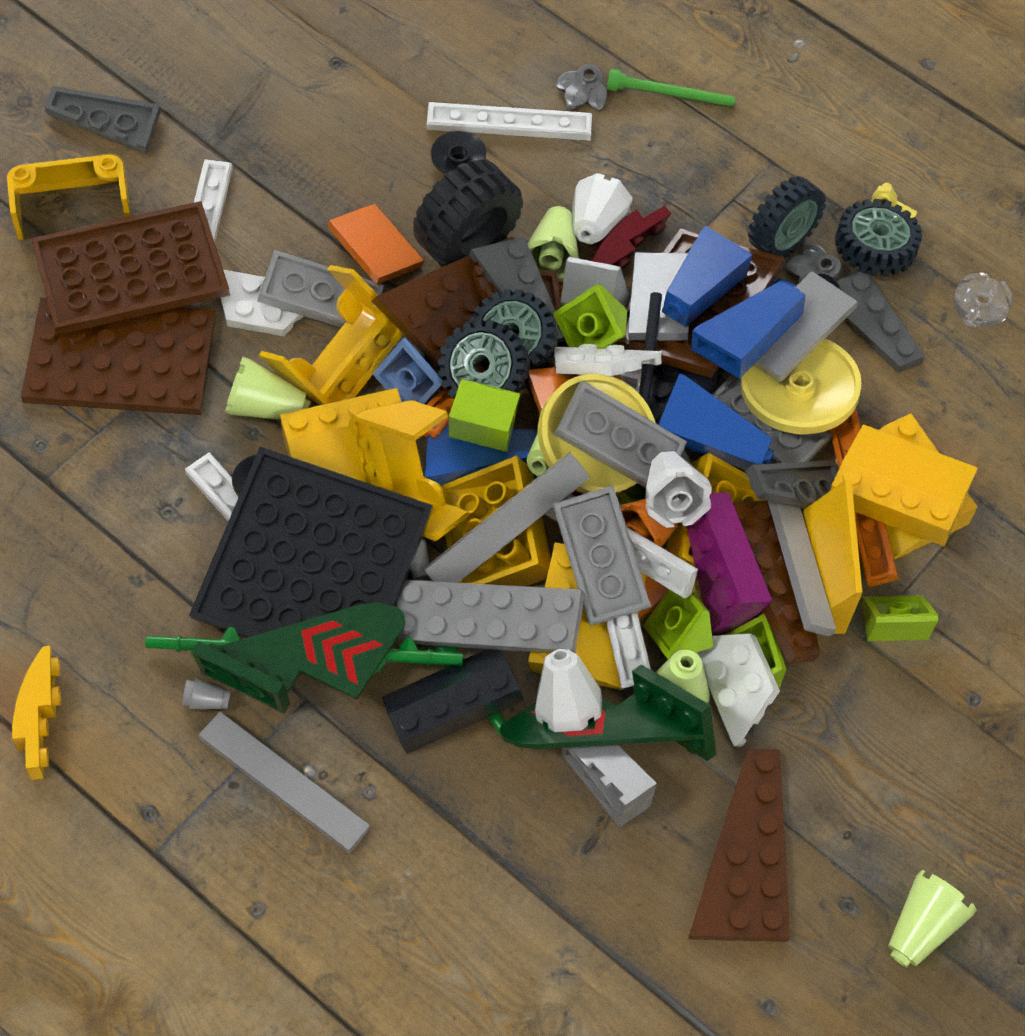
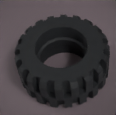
[413,159,523,267]

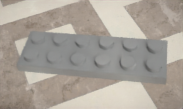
[395,580,585,653]

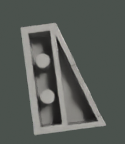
[561,744,657,828]

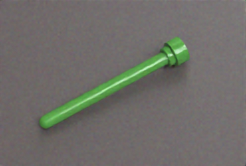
[606,68,736,107]

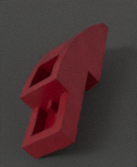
[591,205,671,270]

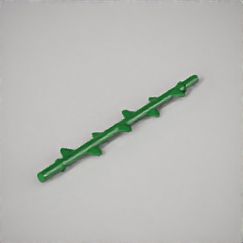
[145,627,463,673]

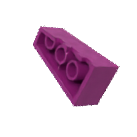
[686,492,772,634]

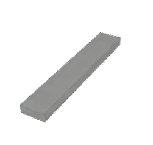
[424,452,590,583]
[768,501,836,636]
[199,712,370,854]

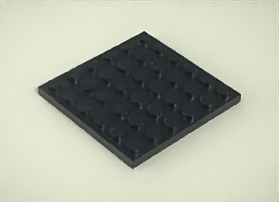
[189,447,434,638]

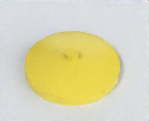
[741,339,861,434]
[538,374,655,494]

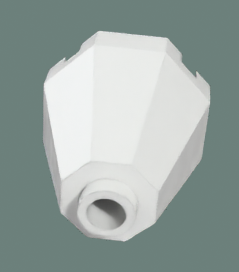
[572,173,633,245]
[646,451,712,528]
[535,649,602,732]

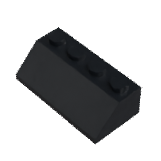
[382,649,524,754]

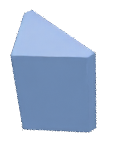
[372,338,444,405]

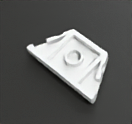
[220,270,304,336]
[554,344,662,376]
[696,634,780,747]

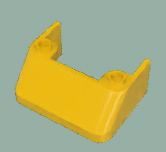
[7,154,131,240]
[258,265,403,405]
[349,400,469,541]

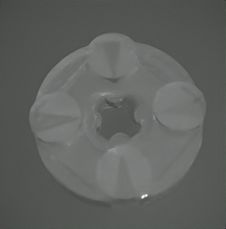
[953,273,1012,327]

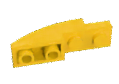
[12,646,61,780]

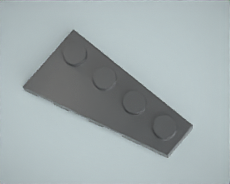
[45,86,161,154]
[469,237,565,344]
[837,271,925,373]
[745,460,839,509]

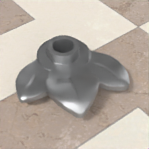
[555,64,607,111]
[784,244,841,283]

